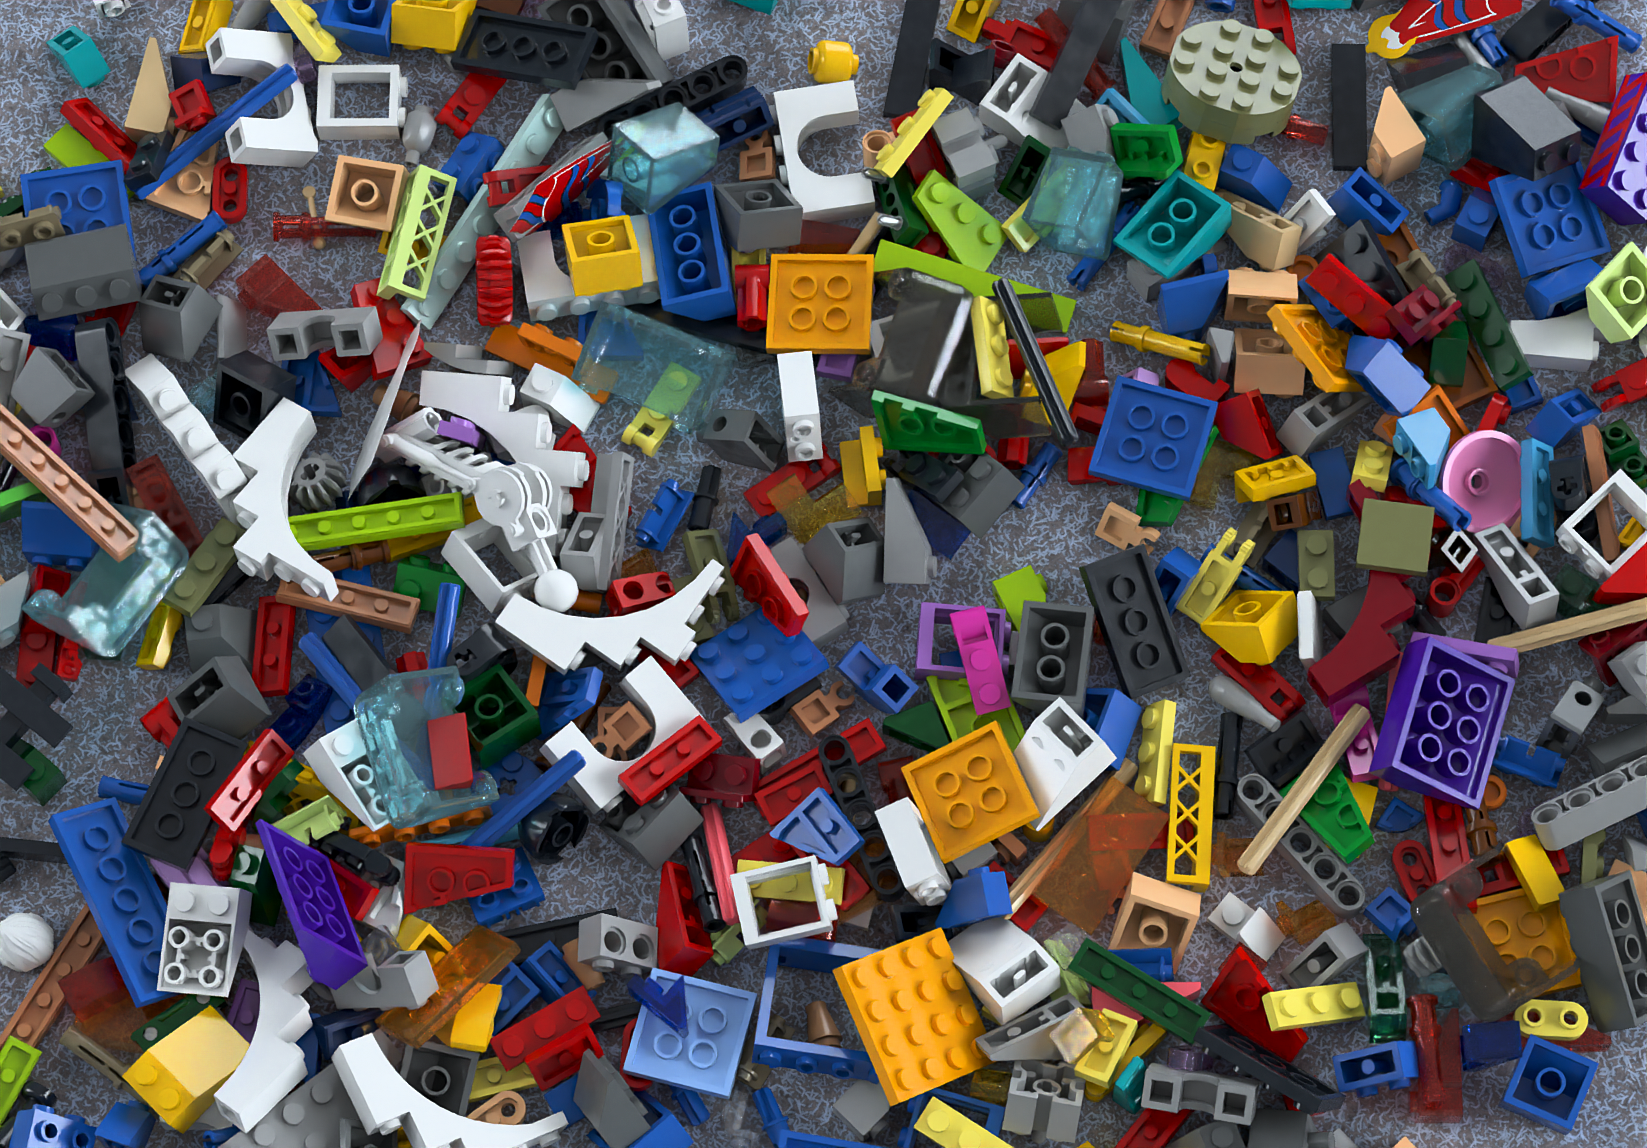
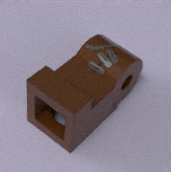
[1266,490,1322,532]

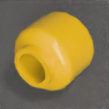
[807,40,859,84]

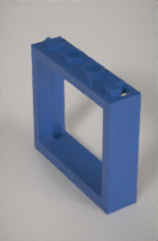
[751,938,881,1085]

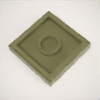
[1355,498,1435,577]

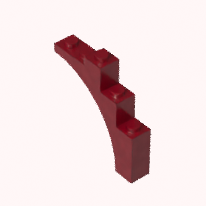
[1307,479,1431,708]

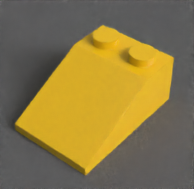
[122,1005,251,1134]

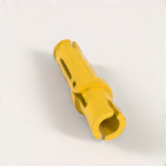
[1109,320,1211,366]

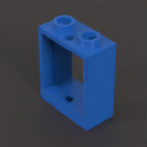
[897,1088,1006,1148]

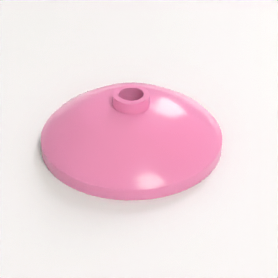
[1439,430,1521,534]

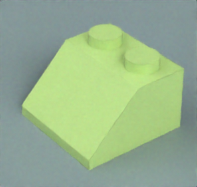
[1585,241,1647,344]

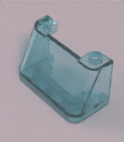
[571,301,738,435]
[22,502,189,657]
[354,666,500,829]

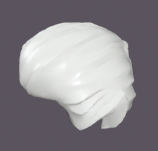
[0,912,54,972]

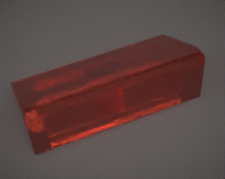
[788,219,860,254]

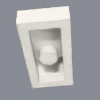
[1283,189,1336,255]
[1207,891,1286,966]

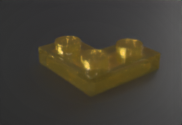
[1183,440,1260,510]
[765,473,863,545]

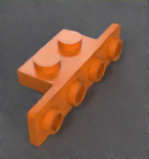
[485,322,619,405]
[348,789,493,849]

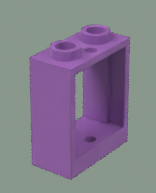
[914,602,1011,681]

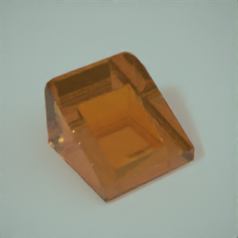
[621,548,658,579]

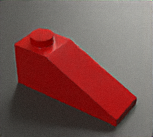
[656,861,714,977]

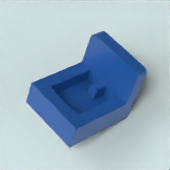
[1363,886,1425,943]

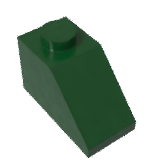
[11,739,68,807]
[230,844,282,927]

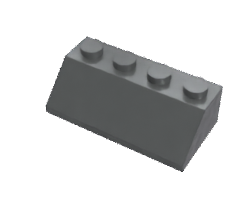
[537,0,675,97]
[1558,870,1647,1034]

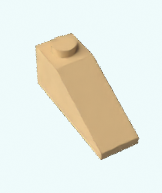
[124,37,179,142]
[1213,189,1303,271]

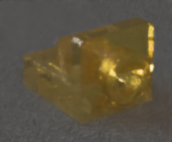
[1049,1007,1115,1064]
[970,1068,1012,1107]

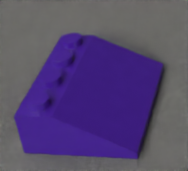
[1369,636,1516,810]
[255,819,368,990]

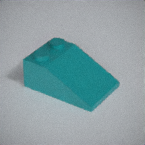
[1113,169,1232,280]

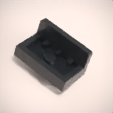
[1243,709,1326,788]

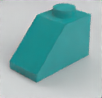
[46,25,111,89]

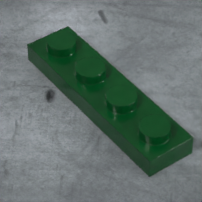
[1445,259,1534,392]
[1067,937,1212,1047]

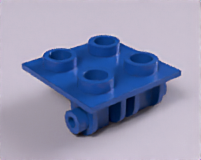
[467,846,546,928]

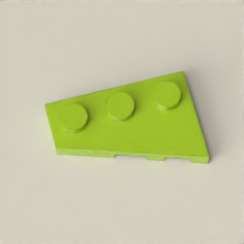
[912,169,1008,272]

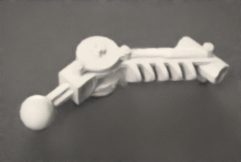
[375,407,579,613]

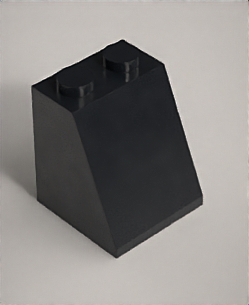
[1471,74,1581,182]

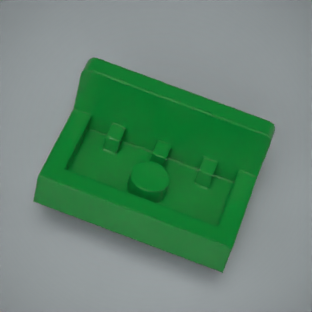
[1109,123,1183,180]
[393,554,467,618]

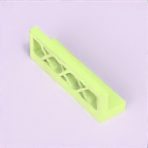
[376,164,457,302]

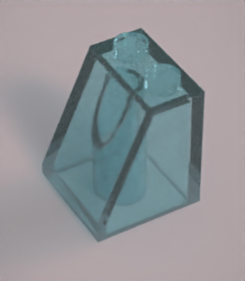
[1397,62,1503,171]
[607,102,720,215]
[1021,146,1124,261]

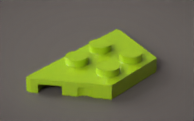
[926,675,1025,753]

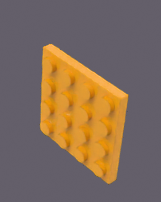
[832,927,997,1107]

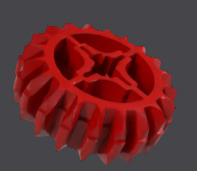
[475,235,513,328]

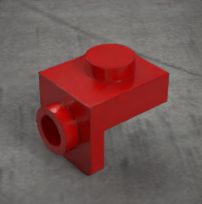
[168,79,217,133]
[1068,402,1107,436]

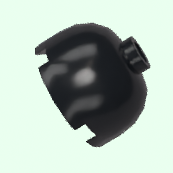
[357,464,427,506]
[518,792,589,865]

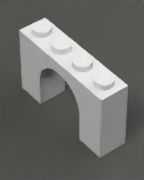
[205,27,318,168]
[768,80,875,226]
[517,213,661,322]
[539,656,706,815]

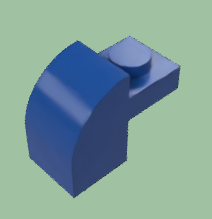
[834,641,919,714]

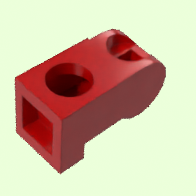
[1164,358,1230,403]
[605,571,676,617]

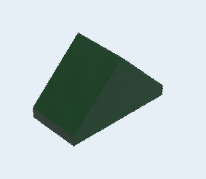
[997,135,1057,206]
[1428,321,1469,388]
[882,701,949,753]

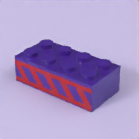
[1578,72,1647,226]

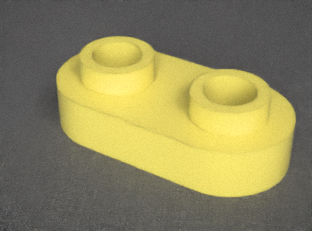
[1513,999,1588,1041]

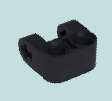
[1549,454,1598,543]
[447,623,518,691]

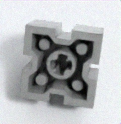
[930,107,1008,200]
[1002,1060,1086,1143]

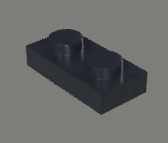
[123,129,175,191]

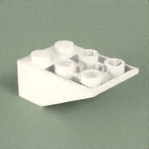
[979,53,1086,169]
[1013,697,1117,831]
[303,709,430,832]
[157,882,253,997]
[948,917,1061,1025]

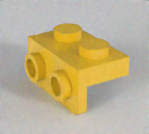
[839,425,887,508]

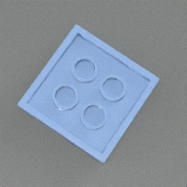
[623,967,758,1100]

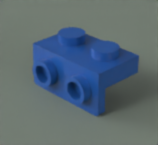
[432,131,506,205]

